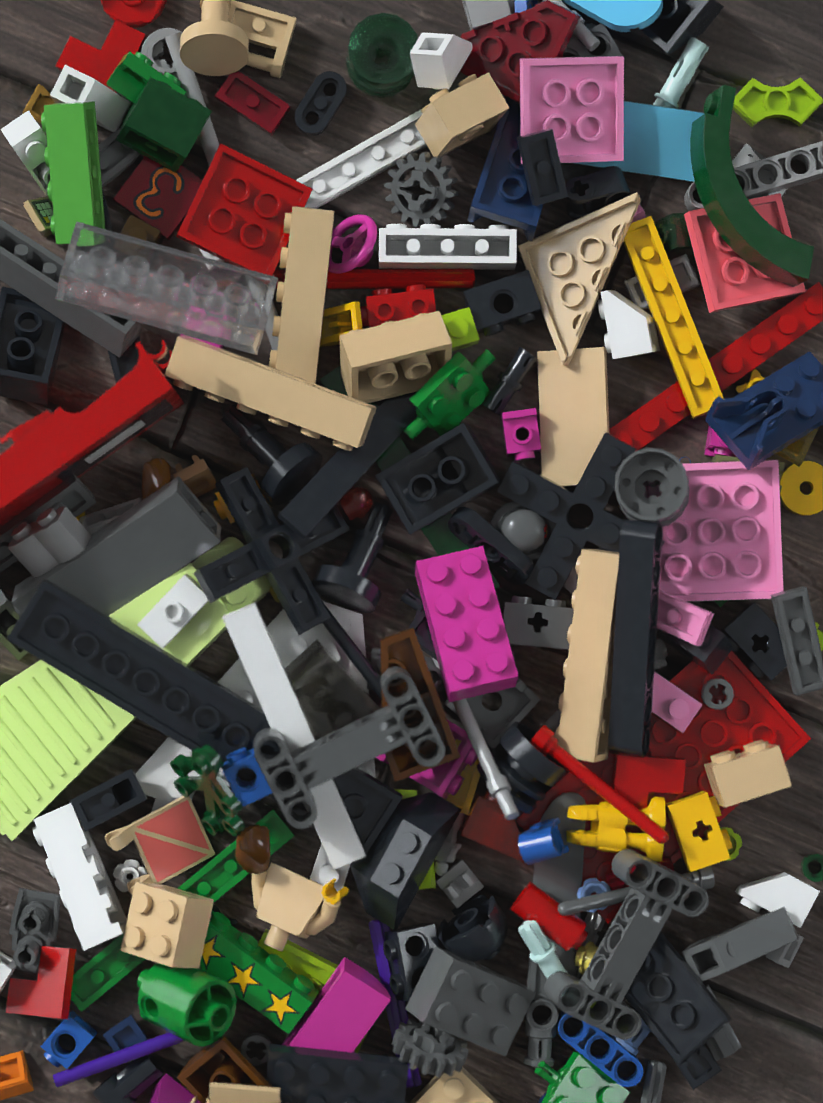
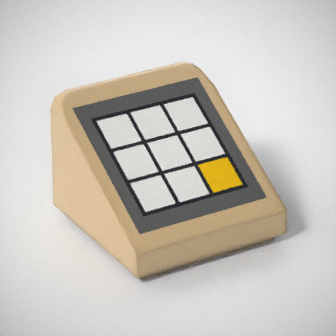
[23,197,53,237]

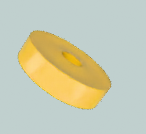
[780,461,823,516]

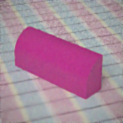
[282,957,391,1053]

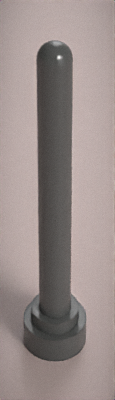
[558,866,715,916]

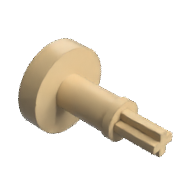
[180,0,249,76]

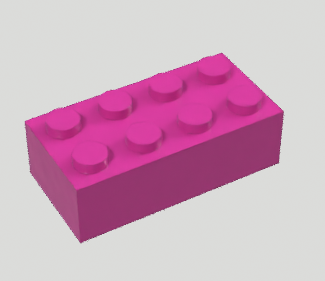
[415,546,518,703]

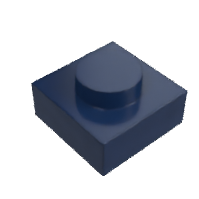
[103,1013,150,1052]

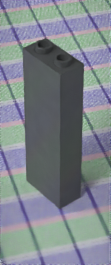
[12,476,221,617]

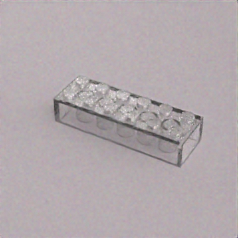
[55,221,278,355]

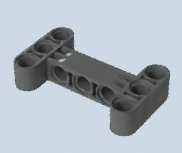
[254,666,445,829]
[544,849,709,1040]

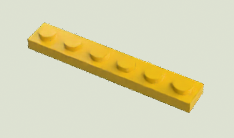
[623,216,724,419]

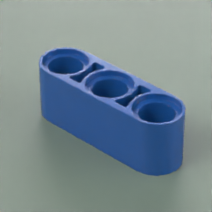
[557,1011,643,1087]

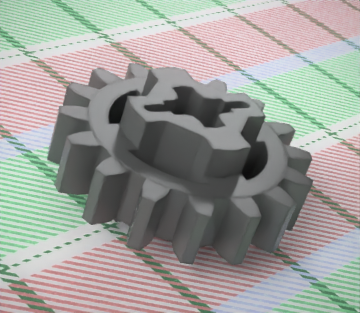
[384,152,459,227]
[392,1018,469,1077]

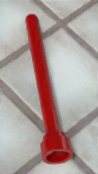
[530,725,669,844]

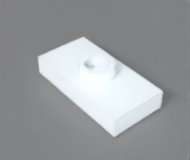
[137,574,209,649]

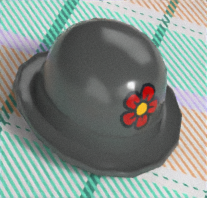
[490,501,556,561]

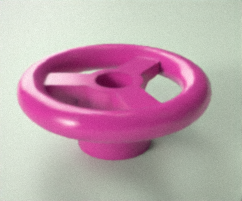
[328,214,377,274]

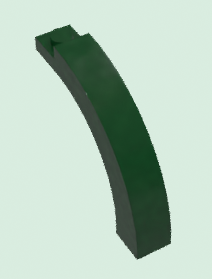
[690,85,814,287]

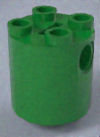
[137,963,237,1047]

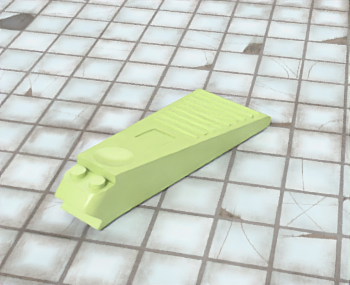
[0,537,271,841]

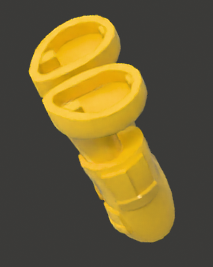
[566,797,666,862]

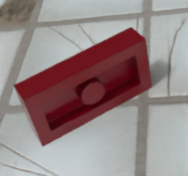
[215,71,291,136]

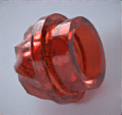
[340,487,372,521]

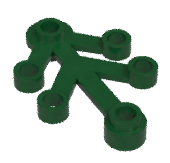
[170,745,245,836]

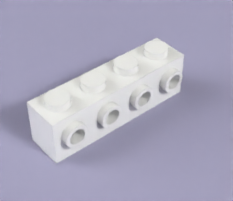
[379,224,517,270]

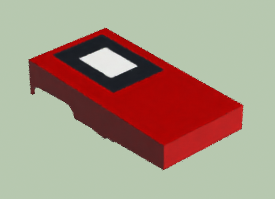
[0,340,184,527]

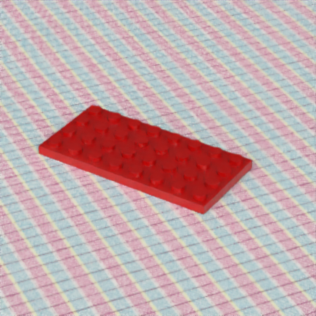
[515,651,811,923]

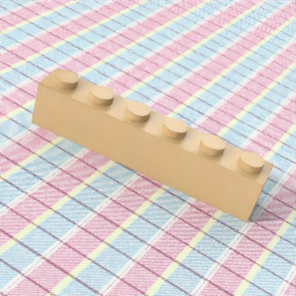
[269,206,335,384]
[165,335,377,451]
[555,549,619,762]

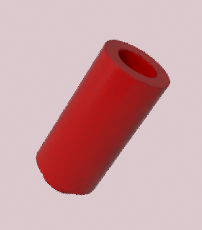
[510,882,588,951]

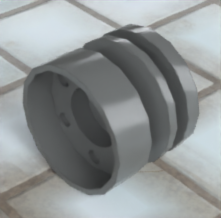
[614,448,690,527]

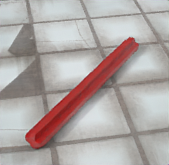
[273,268,475,289]

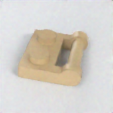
[228,0,297,78]

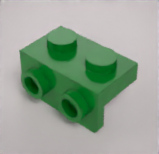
[106,51,187,104]

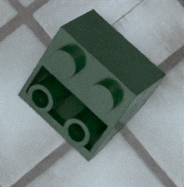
[115,77,212,173]

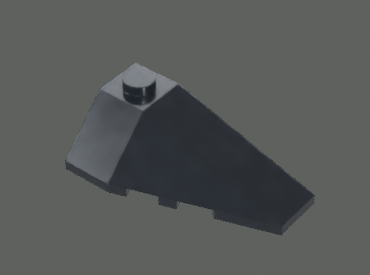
[642,0,724,54]

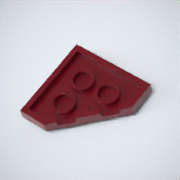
[460,0,581,103]

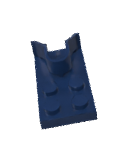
[467,97,544,242]
[705,351,823,471]

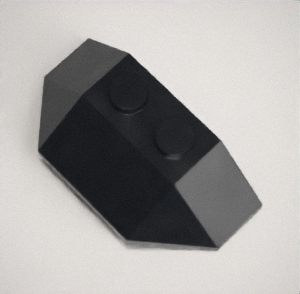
[350,792,462,930]

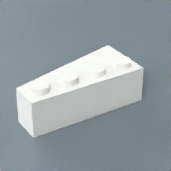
[32,803,127,950]

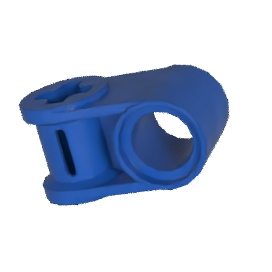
[518,817,570,865]

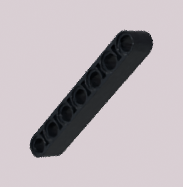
[608,520,663,758]

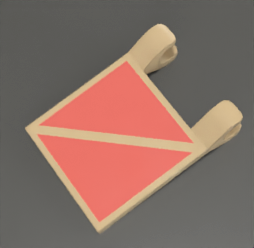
[105,796,215,895]

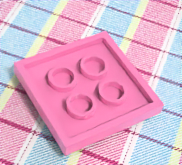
[520,56,624,164]

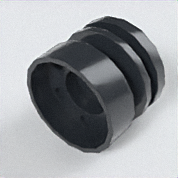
[477,721,568,814]

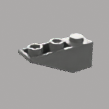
[682,906,799,981]

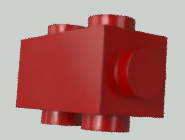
[360,284,436,328]

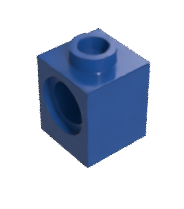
[222,748,273,807]
[41,1010,98,1069]

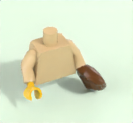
[235,824,349,951]

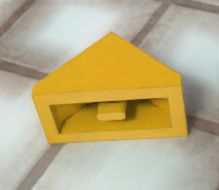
[320,302,363,347]

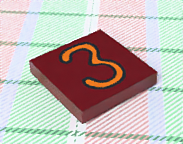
[113,156,203,240]

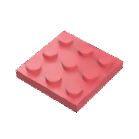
[684,193,806,313]

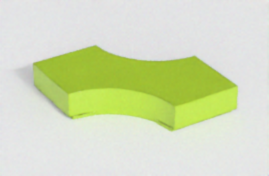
[733,77,823,127]

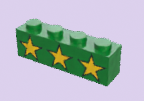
[200,911,319,1034]

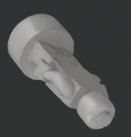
[434,813,465,876]

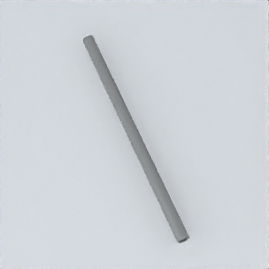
[165,32,279,350]

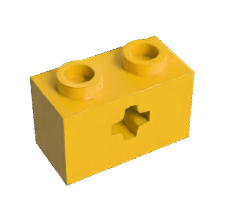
[665,791,733,872]

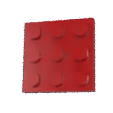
[176,143,313,282]

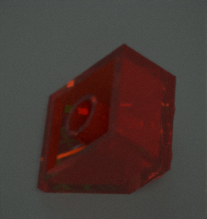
[460,790,526,864]

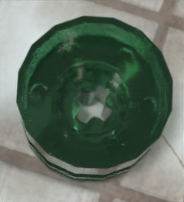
[346,13,418,98]

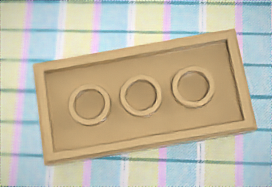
[537,347,610,487]

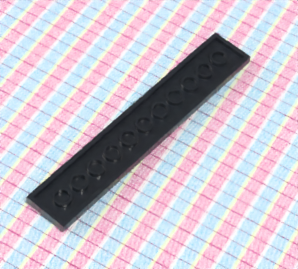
[7,578,402,854]

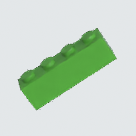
[41,101,106,244]

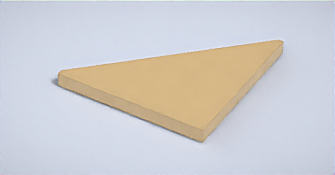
[518,192,641,366]

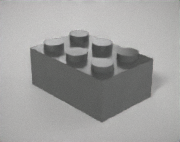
[405,946,536,1056]

